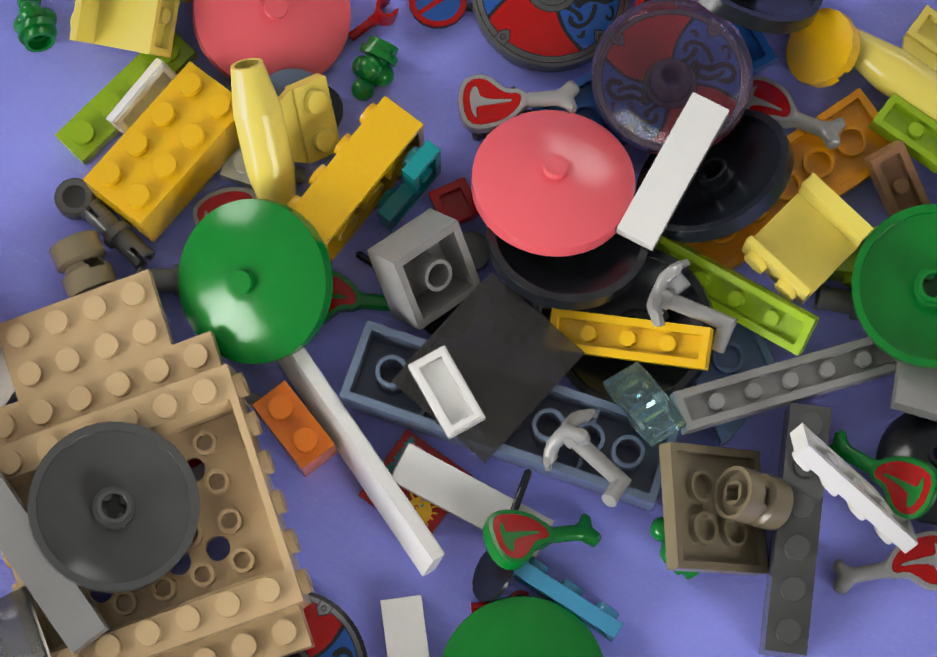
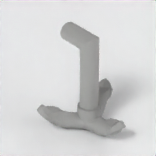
[646,259,738,354]
[543,409,632,507]

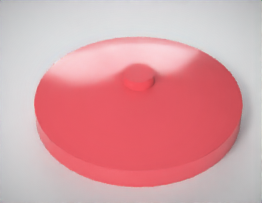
[192,0,351,80]
[471,110,635,257]

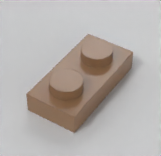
[863,140,931,217]

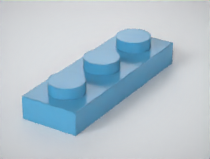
[512,557,623,642]

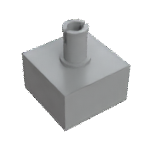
[367,208,483,330]

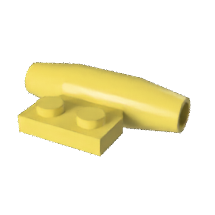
[853,5,937,122]
[230,58,340,205]

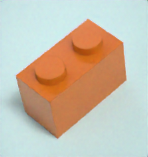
[252,380,338,477]

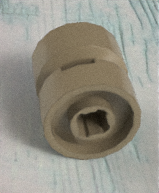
[49,230,118,298]
[713,466,794,531]

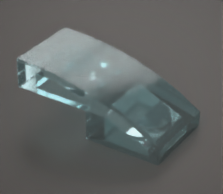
[603,362,687,447]

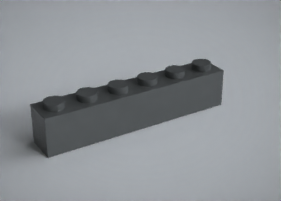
[759,403,832,657]

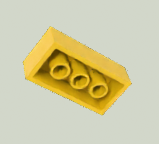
[83,61,240,243]
[287,96,424,263]

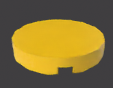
[786,8,860,88]

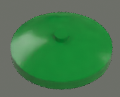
[178,199,333,364]
[851,204,937,369]
[442,596,603,657]

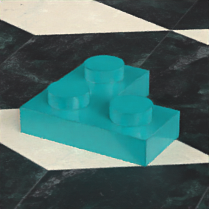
[377,140,441,232]

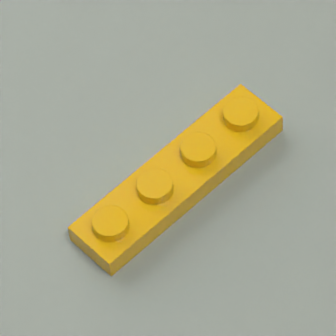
[545,308,714,371]

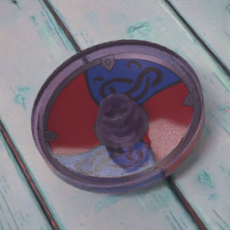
[591,0,753,155]

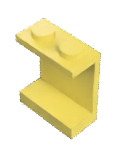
[69,0,180,58]
[741,172,874,306]

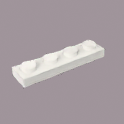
[790,423,918,554]

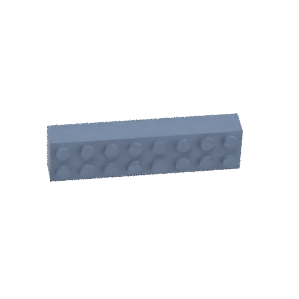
[339,320,680,511]

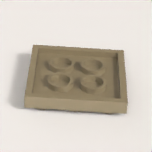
[659,442,769,576]

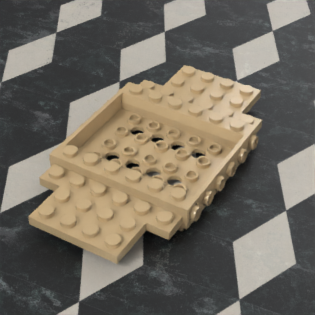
[0,269,315,657]

